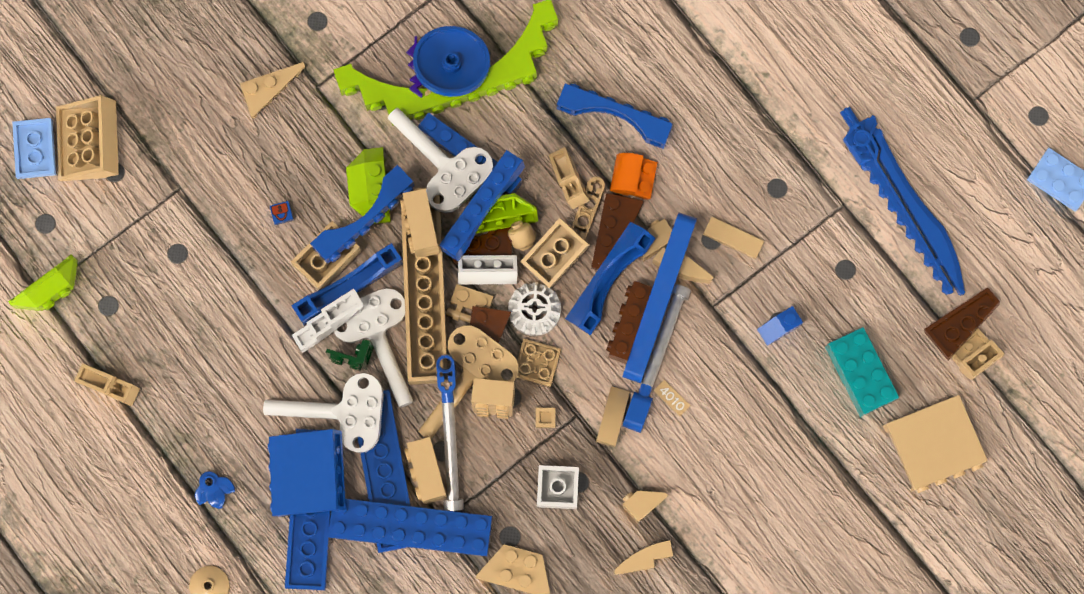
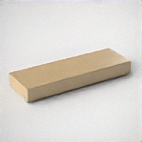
[703,217,764,260]

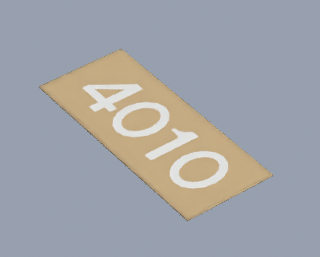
[653,380,691,416]

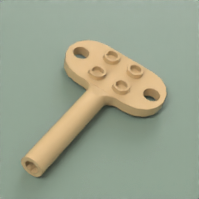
[418,325,519,439]

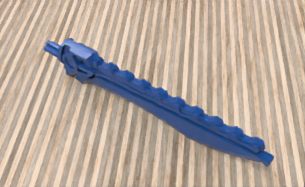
[840,107,965,296]

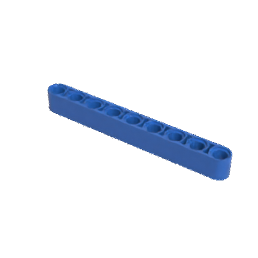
[622,212,697,384]

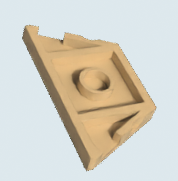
[476,544,550,594]

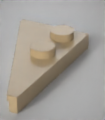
[240,62,305,119]

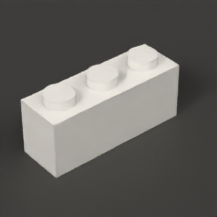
[458,255,517,285]

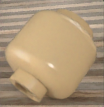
[508,221,536,251]

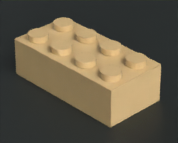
[471,378,515,419]

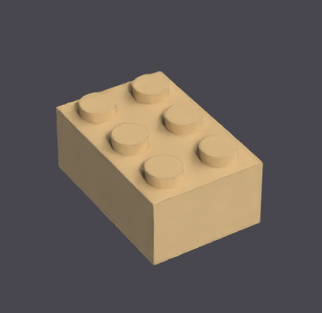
[400,188,439,259]
[520,218,591,288]
[291,221,361,291]
[404,437,447,505]

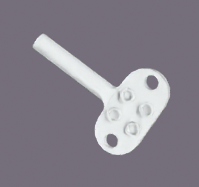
[388,108,493,213]
[334,288,413,408]
[263,373,383,453]

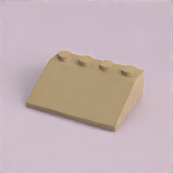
[56,95,119,181]

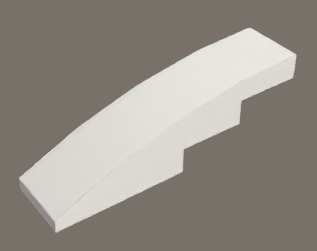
[292,289,364,352]

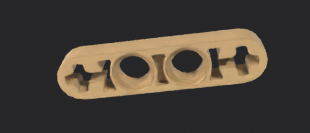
[572,177,605,240]

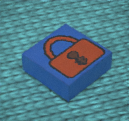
[270,201,294,225]

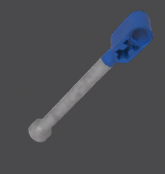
[622,284,691,433]
[436,354,464,511]

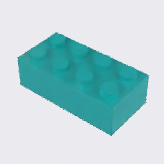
[825,327,899,417]

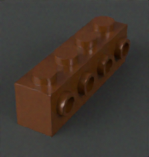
[606,281,652,364]

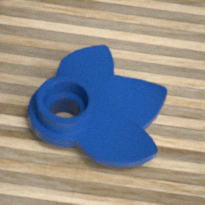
[195,471,235,509]

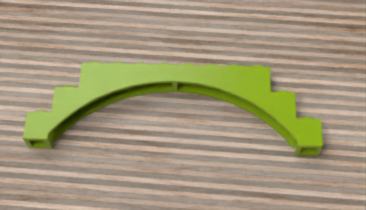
[333,0,558,126]

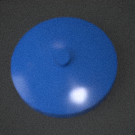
[413,26,490,97]

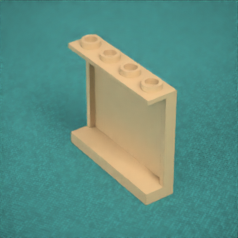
[883,395,988,493]

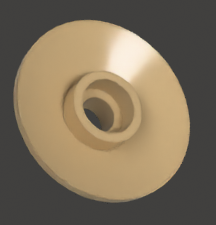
[189,566,230,594]

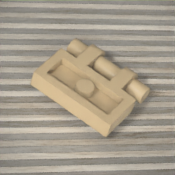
[446,284,494,325]

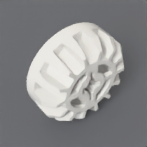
[508,282,561,336]

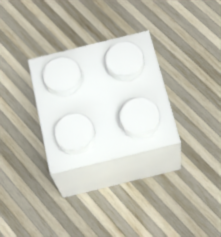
[537,465,579,509]

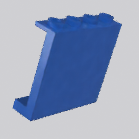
[268,429,346,517]

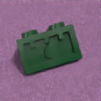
[325,339,374,371]

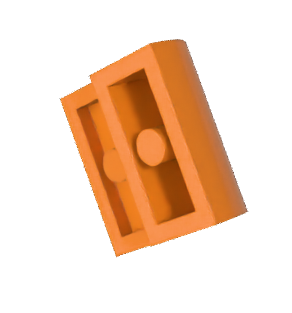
[610,153,657,200]

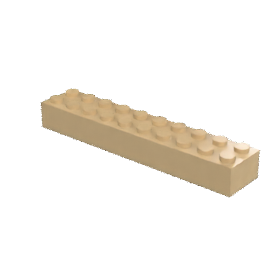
[401,188,448,385]

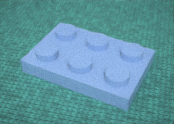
[12,118,56,179]
[1027,148,1084,212]

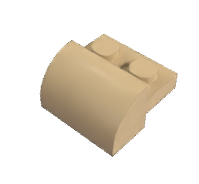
[951,328,1004,380]

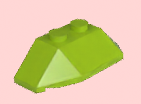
[346,147,391,224]
[476,193,538,234]
[8,254,78,311]

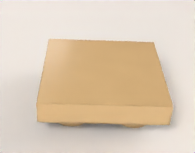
[517,339,561,387]

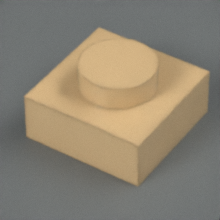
[536,408,555,428]

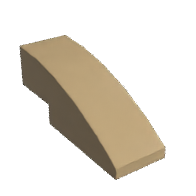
[548,147,590,209]
[652,247,714,284]
[74,363,140,407]
[596,386,630,447]
[614,540,673,575]

